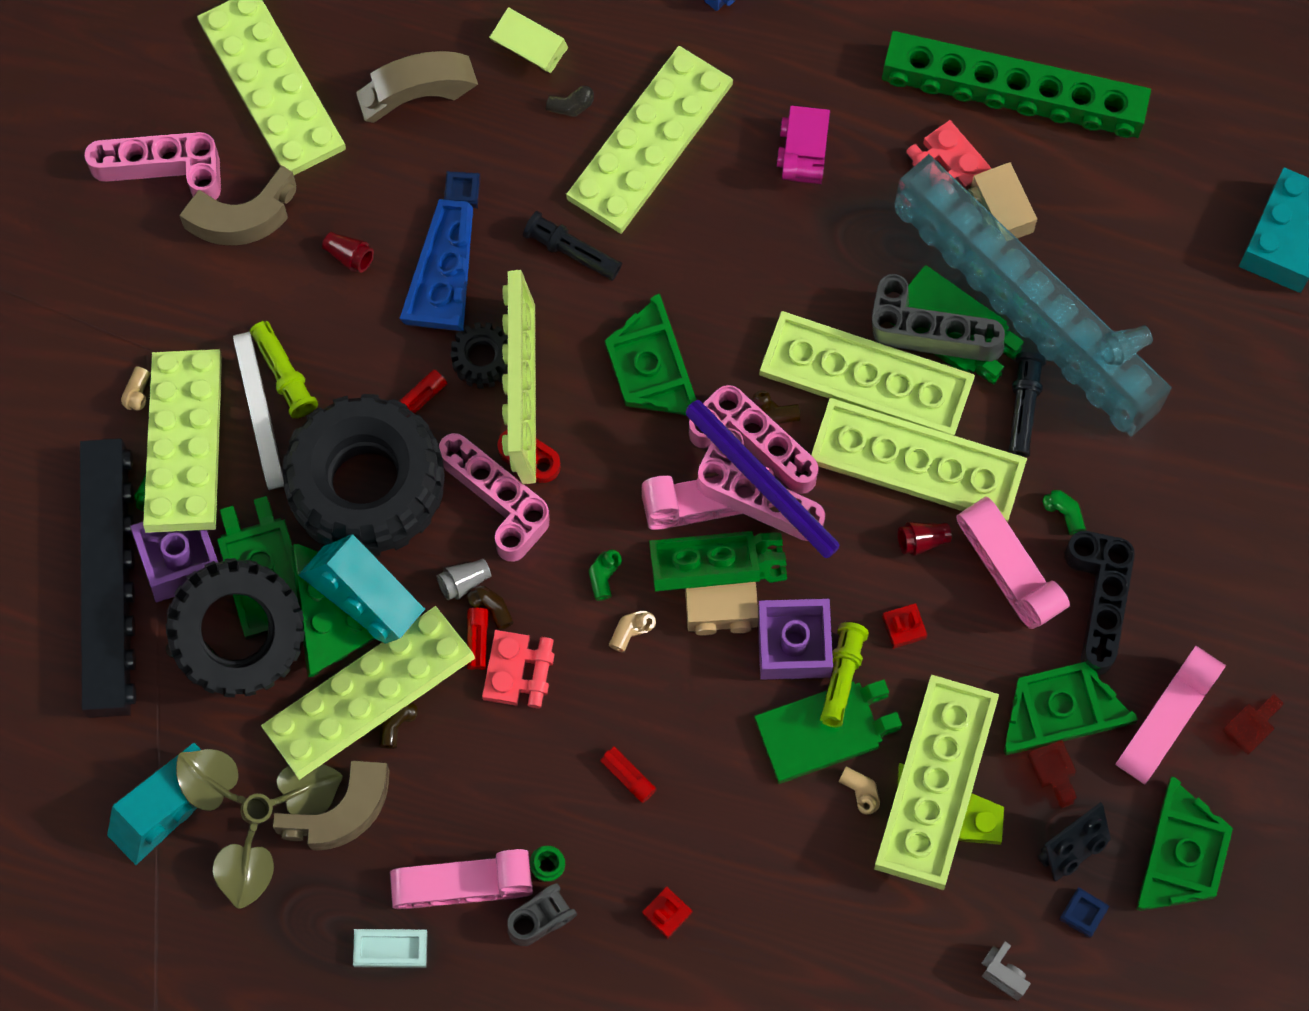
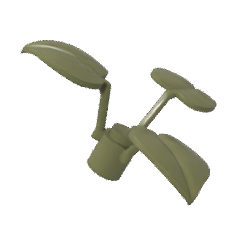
[176,749,343,909]

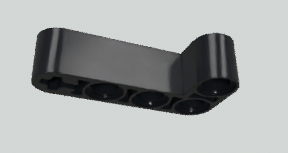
[1064,531,1135,676]

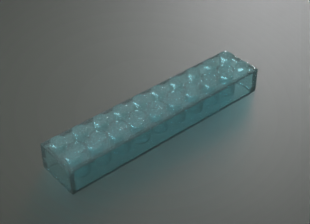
[894,154,1172,437]

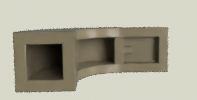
[356,51,478,123]
[179,166,297,245]
[273,761,390,850]

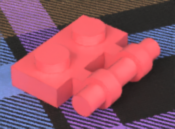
[906,120,992,201]
[482,630,555,708]

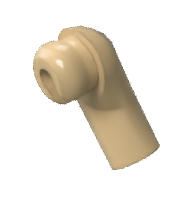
[121,366,151,411]
[609,611,656,652]
[839,766,880,815]

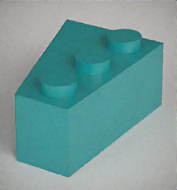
[1239,167,1309,293]
[298,534,425,644]
[107,743,201,865]

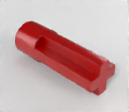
[399,369,447,414]
[467,608,488,670]
[600,746,657,804]

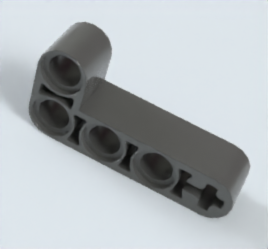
[872,274,1005,361]

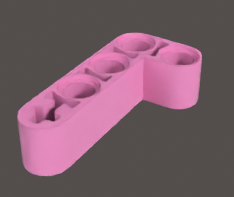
[84,132,221,200]
[689,385,819,494]
[697,428,825,541]
[439,433,550,562]
[642,467,775,530]
[956,496,1070,629]
[1115,646,1226,785]
[390,849,533,909]

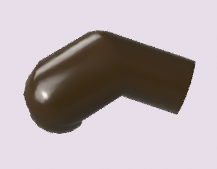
[753,390,800,424]
[467,586,514,630]

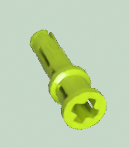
[250,321,318,419]
[820,622,869,727]

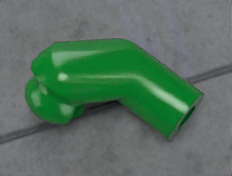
[1042,490,1086,535]
[589,549,622,601]

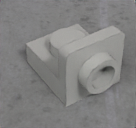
[981,941,1031,1001]

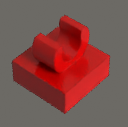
[882,603,927,649]
[642,886,693,939]

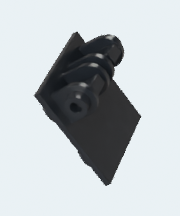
[1038,802,1111,882]

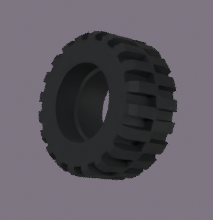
[166,558,305,697]

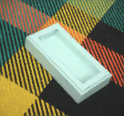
[353,929,427,968]

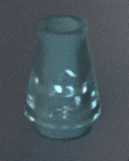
[1098,325,1153,365]

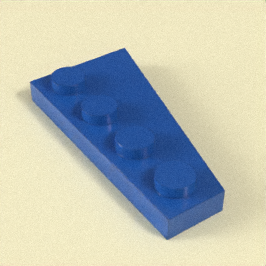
[399,199,473,331]

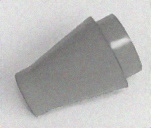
[437,558,491,600]

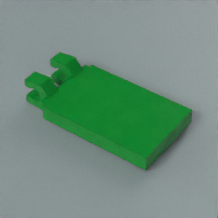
[890,265,1024,385]
[217,496,297,640]
[649,531,787,591]
[754,679,902,784]

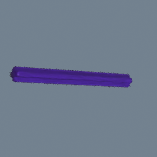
[686,400,840,558]

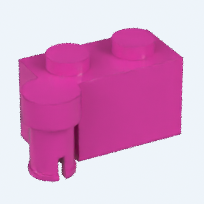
[777,106,830,184]

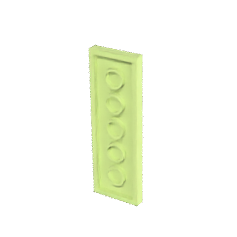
[197,0,346,175]
[566,46,733,234]
[502,270,536,484]
[759,311,975,436]
[143,349,222,533]
[811,398,1027,523]
[261,606,475,780]
[874,675,999,890]

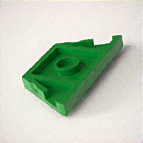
[605,294,696,415]
[291,544,374,677]
[1004,662,1138,756]
[1136,776,1233,911]

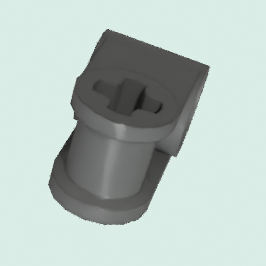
[508,883,577,946]

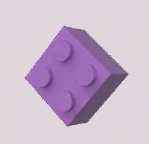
[130,522,218,602]
[758,599,833,680]

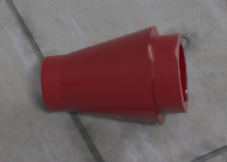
[322,232,374,273]
[898,522,952,556]

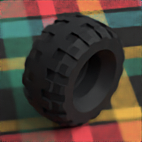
[282,394,445,556]

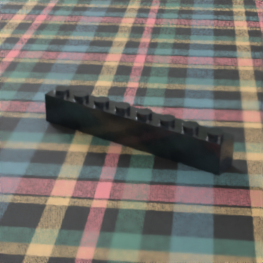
[80,439,136,718]

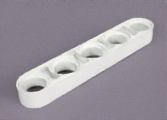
[233,332,284,490]

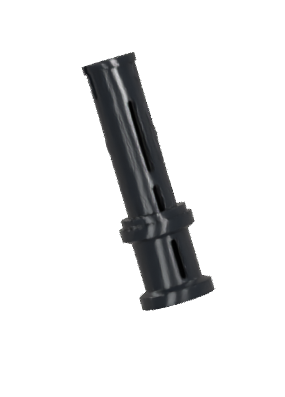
[523,211,622,281]
[1008,352,1046,457]

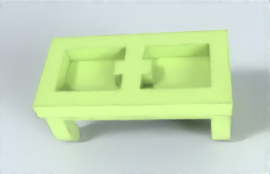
[489,7,568,73]

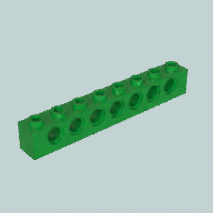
[882,31,1151,138]

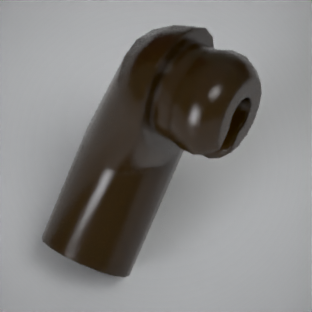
[379,703,418,749]

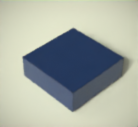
[444,171,480,209]
[1059,887,1109,938]

